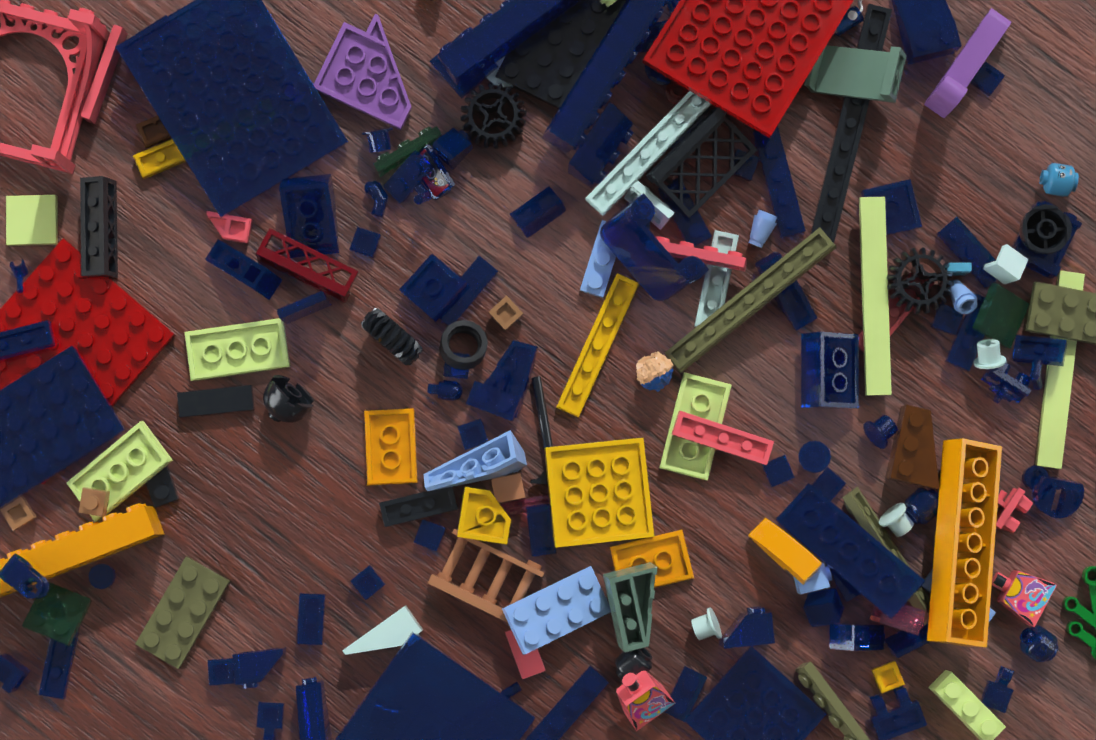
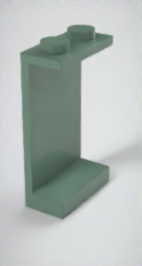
[804,45,906,103]

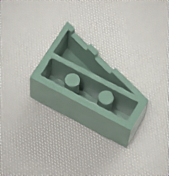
[603,562,657,652]

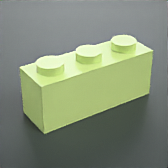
[928,670,1006,740]

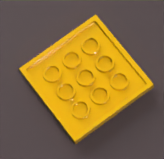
[544,438,654,548]

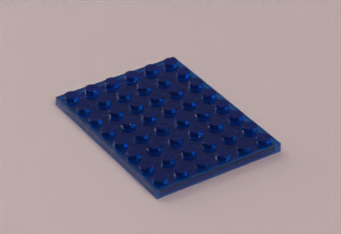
[115,0,348,218]

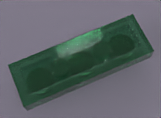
[373,126,443,177]

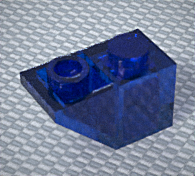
[829,623,885,651]

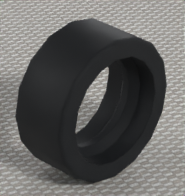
[439,320,488,370]

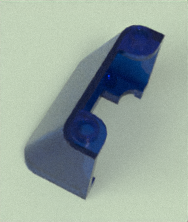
[600,193,709,301]

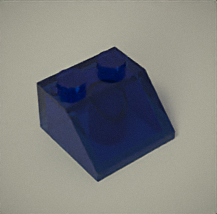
[719,606,775,649]

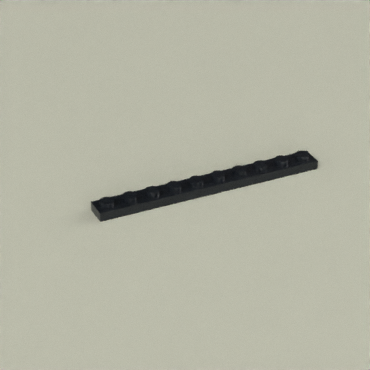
[810,4,892,243]

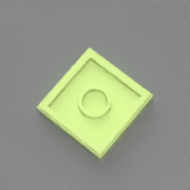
[6,195,58,246]

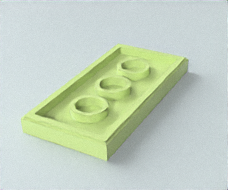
[184,318,290,381]
[659,372,732,481]
[66,421,173,522]

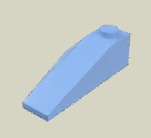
[423,430,527,491]

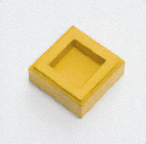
[871,661,905,694]

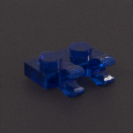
[870,686,927,740]

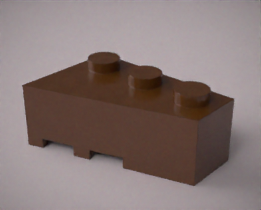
[885,405,939,490]

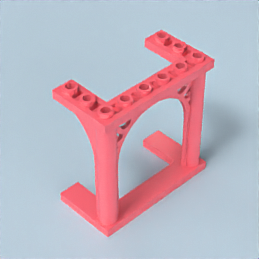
[0,0,110,174]

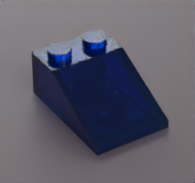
[891,0,962,65]
[279,174,339,258]

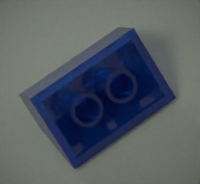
[568,102,634,188]
[801,332,859,409]

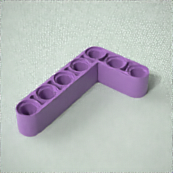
[924,8,1011,118]

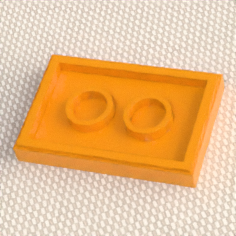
[364,408,418,485]
[610,530,694,588]

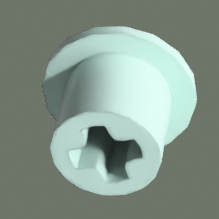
[973,339,1006,369]
[879,503,914,537]
[691,607,722,641]

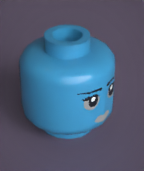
[1039,163,1079,197]

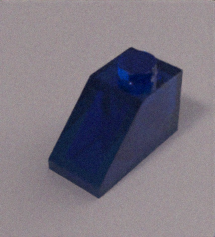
[432,128,473,170]
[232,647,286,689]

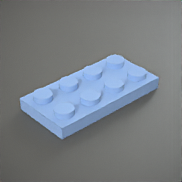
[502,566,611,655]

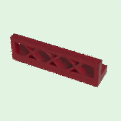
[256,228,358,303]

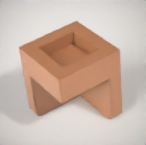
[491,473,525,503]

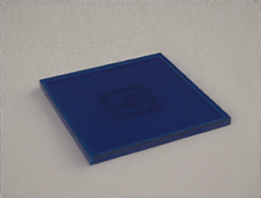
[335,631,535,740]

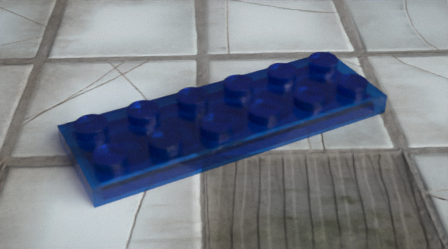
[776,483,925,620]

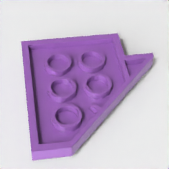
[312,14,412,130]

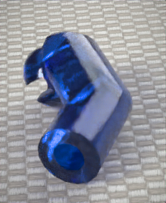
[364,181,388,217]

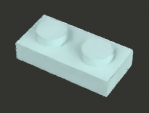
[624,180,674,230]

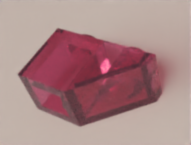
[870,596,926,635]

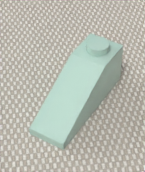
[342,606,423,655]

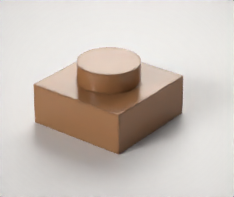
[489,295,523,331]
[79,487,110,517]
[0,496,37,531]

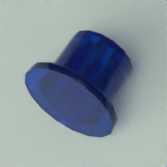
[361,127,393,153]
[863,415,898,449]
[798,441,831,473]

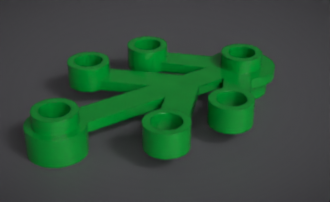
[1062,566,1096,660]

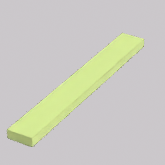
[859,197,892,396]
[1035,270,1085,469]

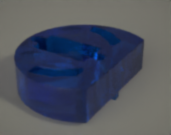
[1032,475,1084,518]

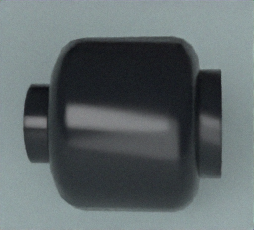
[615,648,652,679]

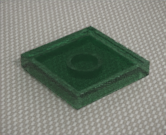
[972,283,1029,349]

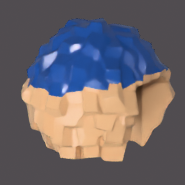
[636,351,674,392]

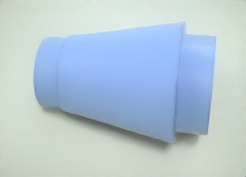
[748,210,777,248]
[947,279,977,314]

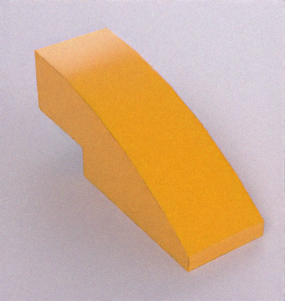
[748,518,822,585]

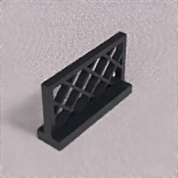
[646,107,757,218]

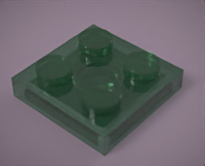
[22,580,92,647]

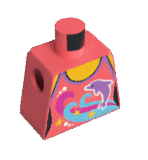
[992,570,1057,627]
[616,671,675,731]

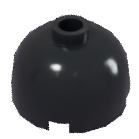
[1019,204,1072,255]
[263,375,314,423]

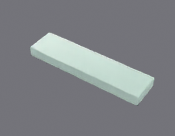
[694,230,739,327]

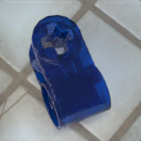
[0,553,50,599]

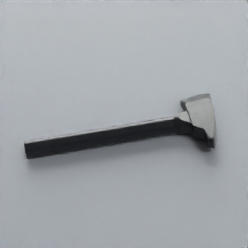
[530,376,553,484]

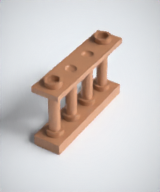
[428,529,544,623]

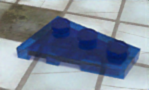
[469,340,538,419]

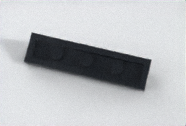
[80,176,118,279]

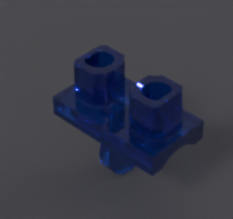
[981,362,1031,404]

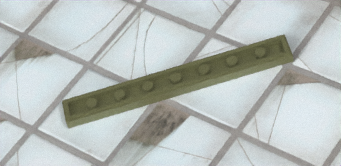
[665,227,837,373]

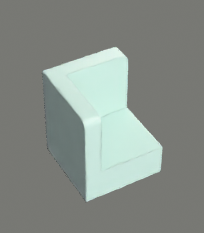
[983,244,1028,284]

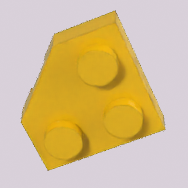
[457,486,511,544]

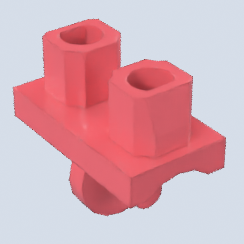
[996,487,1033,533]

